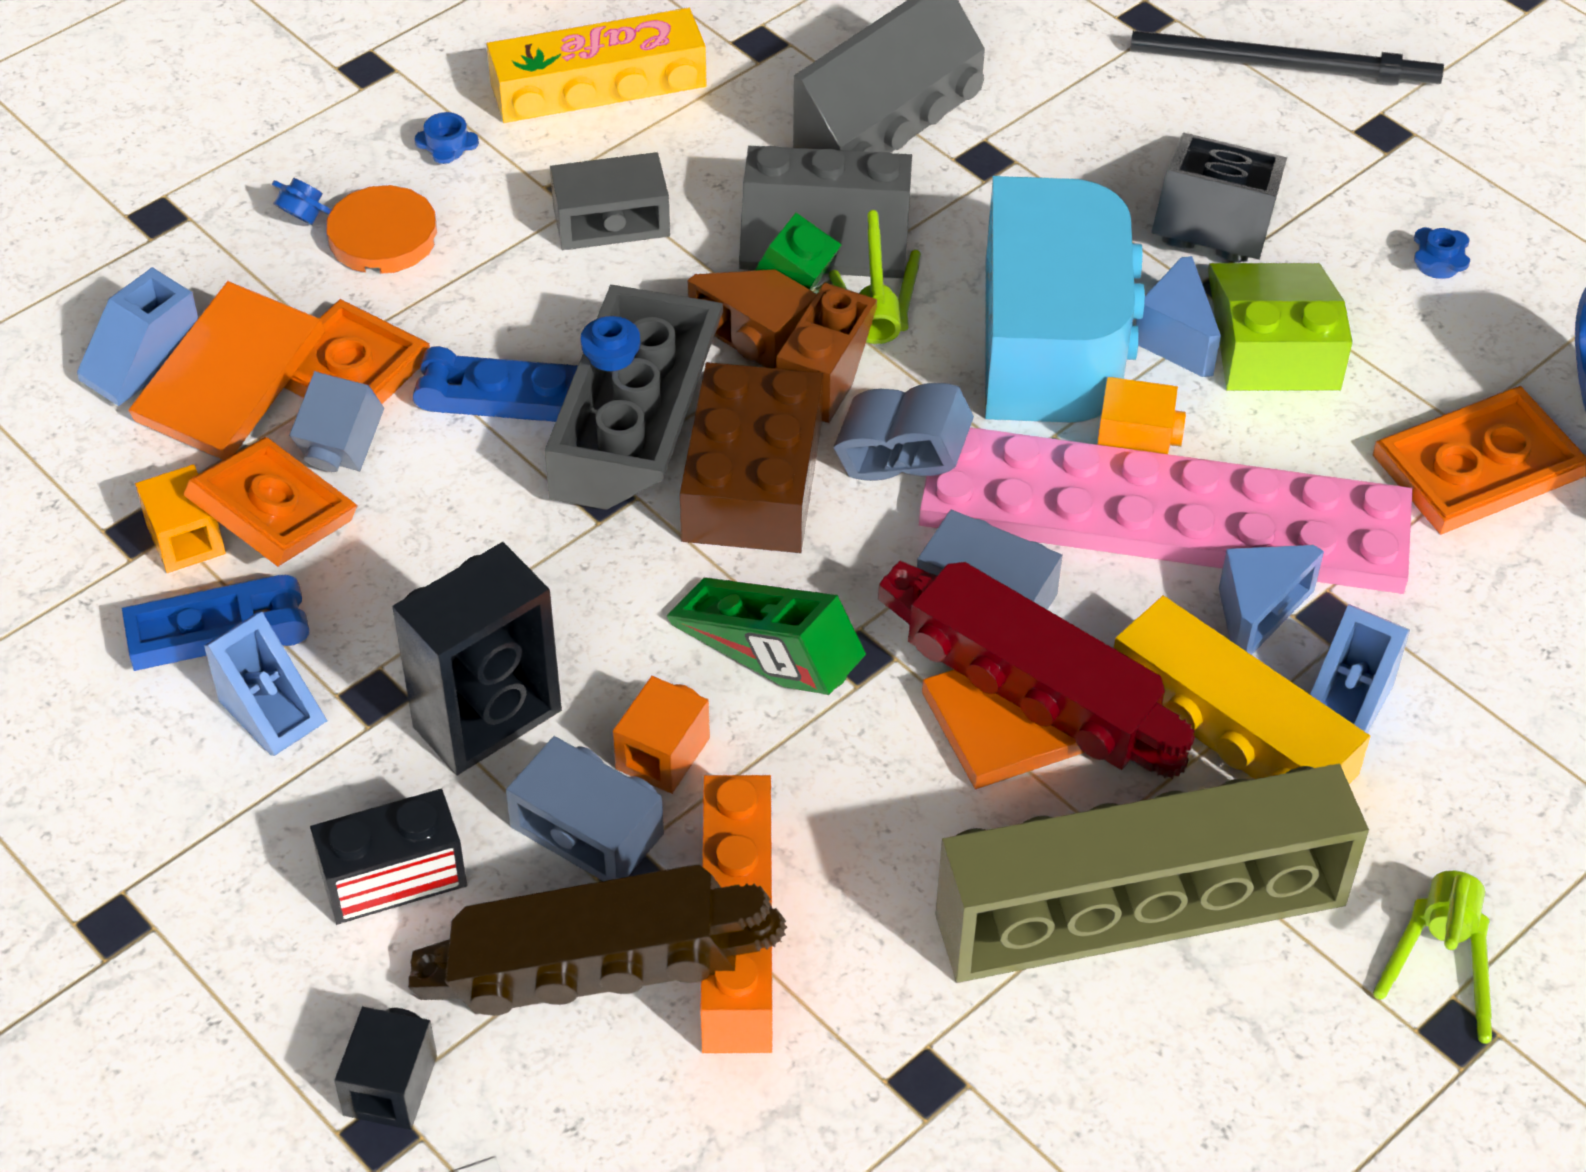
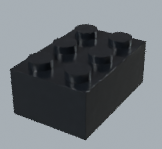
[392,542,562,776]

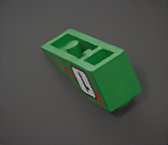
[667,577,866,695]

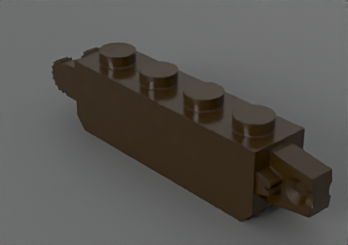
[408,864,788,1016]

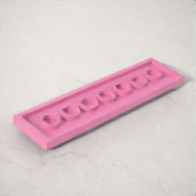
[919,427,1412,594]

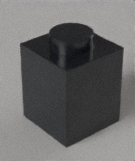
[334,1006,437,1130]

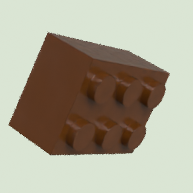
[680,362,823,553]

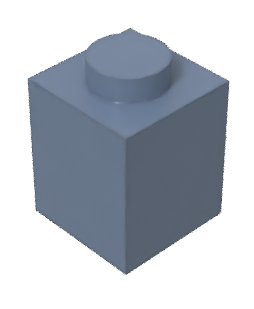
[289,371,384,472]

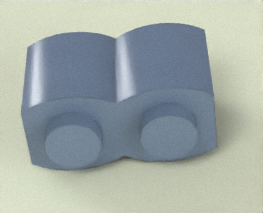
[833,383,974,481]

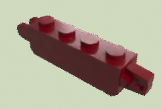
[878,560,1195,779]

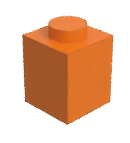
[613,676,710,794]

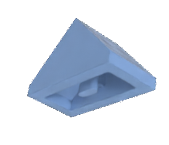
[1136,256,1221,377]
[1219,545,1324,655]
[1310,604,1410,733]
[204,611,328,756]

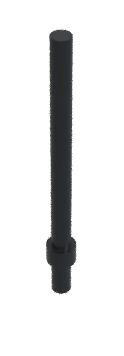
[1130,30,1444,85]

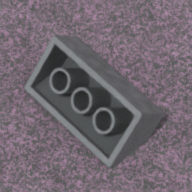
[793,0,985,153]
[544,284,723,510]

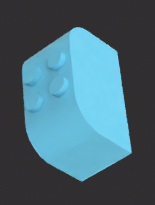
[985,176,1145,423]

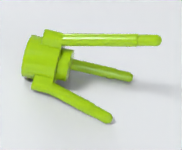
[829,210,921,344]
[1373,870,1492,1044]

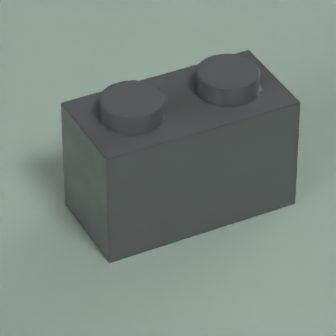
[550,152,670,251]

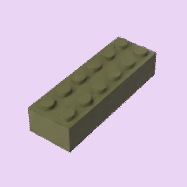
[935,763,1369,983]

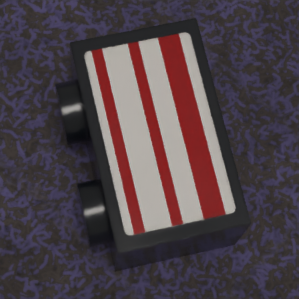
[310,788,467,925]

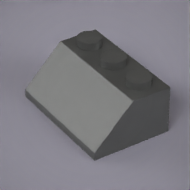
[739,145,912,279]

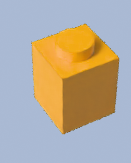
[1097,377,1186,454]
[135,464,226,573]

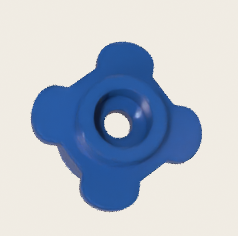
[415,112,479,164]
[272,177,331,225]
[1414,227,1470,279]

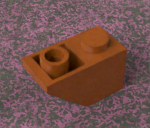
[687,269,817,369]
[776,282,877,423]

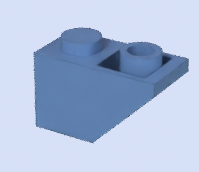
[77,267,198,406]

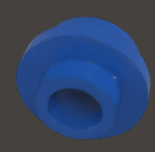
[580,316,641,371]

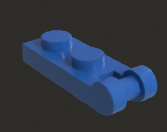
[413,346,578,422]
[122,575,310,671]

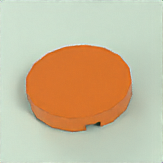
[327,185,437,274]

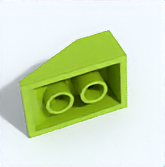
[1208,263,1353,391]

